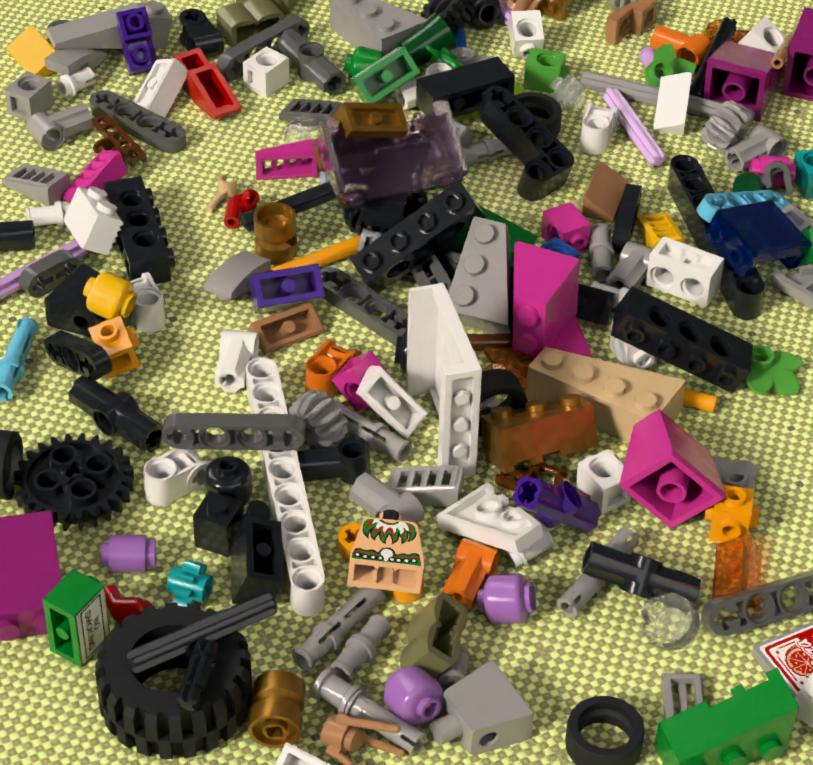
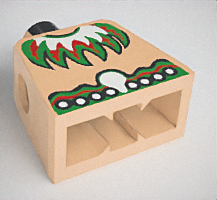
[347,509,424,594]

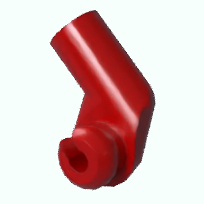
[224,189,260,229]
[105,585,152,623]

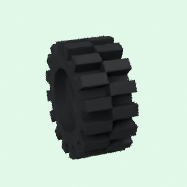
[421,0,475,35]

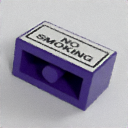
[248,263,325,314]

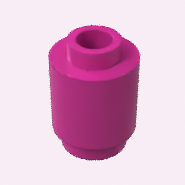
[749,155,796,188]

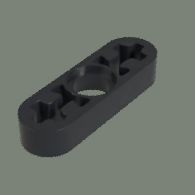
[611,183,642,253]
[44,330,112,381]

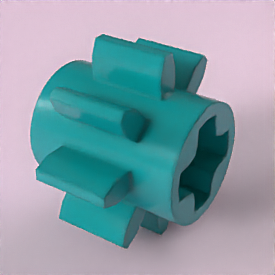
[166,560,214,607]

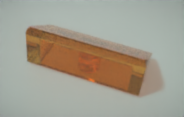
[712,535,762,608]

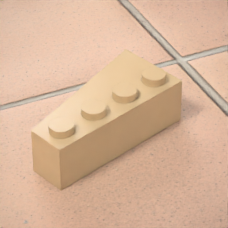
[526,347,686,443]

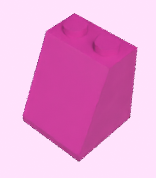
[512,241,580,357]
[619,409,726,529]

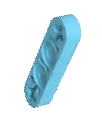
[696,190,789,225]

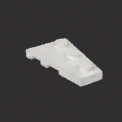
[436,482,544,554]

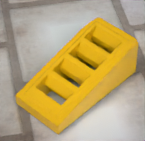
[636,212,685,249]

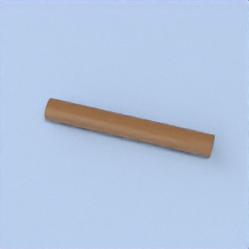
[771,34,794,69]

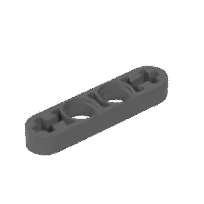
[216,15,310,80]
[89,90,186,153]
[320,267,408,345]
[161,413,306,451]
[701,570,813,636]

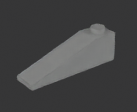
[46,1,172,49]

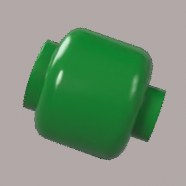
[343,46,384,80]

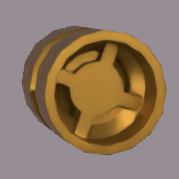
[253,202,297,265]
[248,670,306,748]

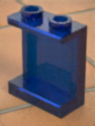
[704,200,812,278]

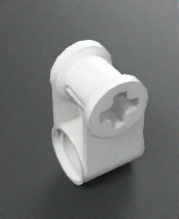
[580,102,619,155]
[130,272,166,333]
[144,448,210,506]

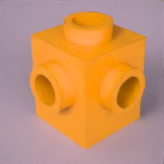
[88,316,141,379]
[704,484,760,546]

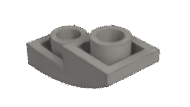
[44,49,108,76]
[204,251,271,301]

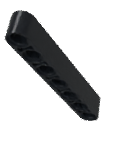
[667,155,765,320]

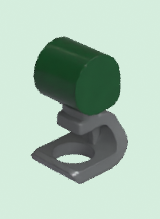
[733,160,793,196]

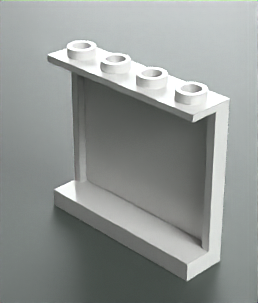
[406,283,482,477]

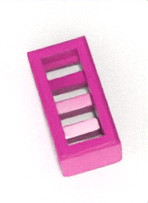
[255,139,319,180]
[61,150,128,202]

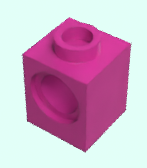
[541,202,591,252]
[331,350,390,412]

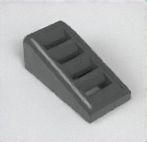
[279,98,343,133]

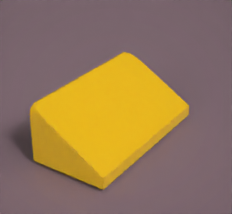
[7,26,57,77]

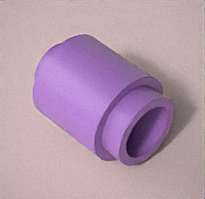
[101,535,156,573]

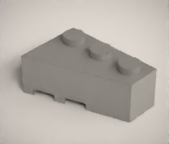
[330,0,427,56]
[448,216,512,334]

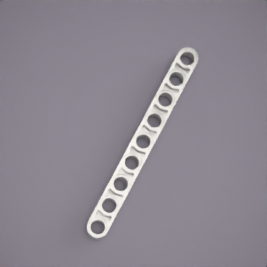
[246,357,325,616]

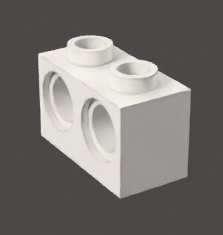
[646,236,725,307]

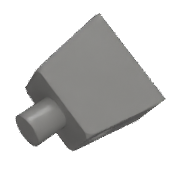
[429,660,534,756]

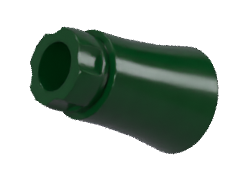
[387,13,457,68]

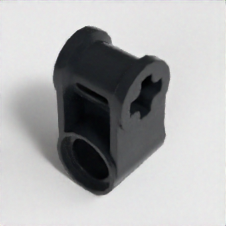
[179,9,224,58]

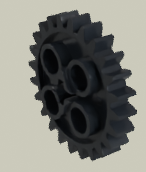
[13,433,134,531]

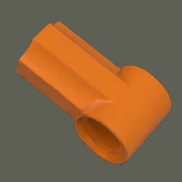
[650,25,711,68]
[442,538,501,610]

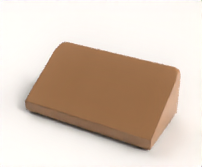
[582,161,628,222]
[247,301,325,355]

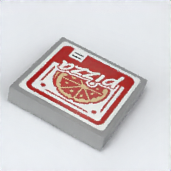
[751,622,813,698]

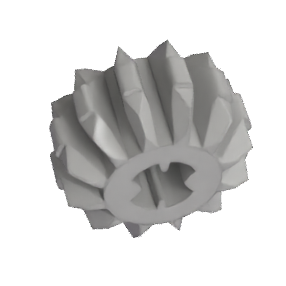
[702,100,752,154]
[288,389,348,449]

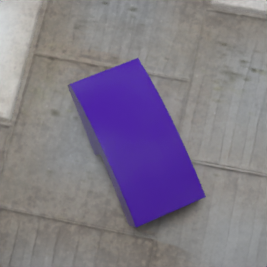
[116,7,158,76]

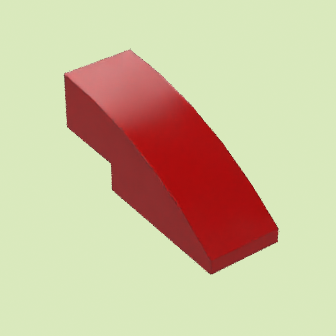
[173,47,242,120]

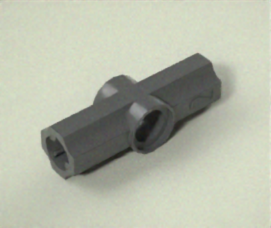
[277,28,346,96]

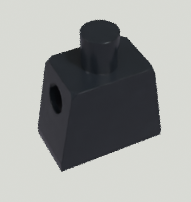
[44,264,132,337]

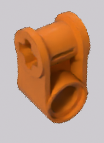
[305,339,362,398]

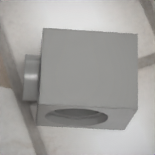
[4,71,54,122]

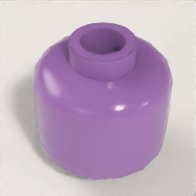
[477,573,536,625]
[384,666,443,727]

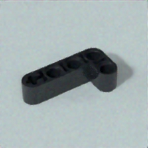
[478,85,575,201]

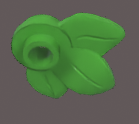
[644,44,696,87]
[744,345,804,396]

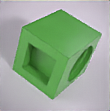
[523,48,570,94]

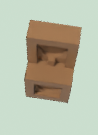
[605,0,657,45]

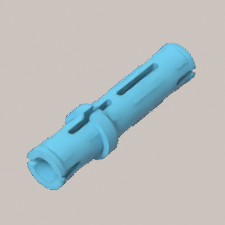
[0,317,39,402]

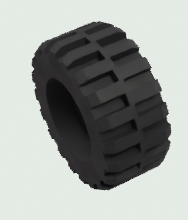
[95,602,253,760]

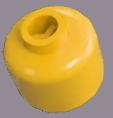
[83,271,137,320]

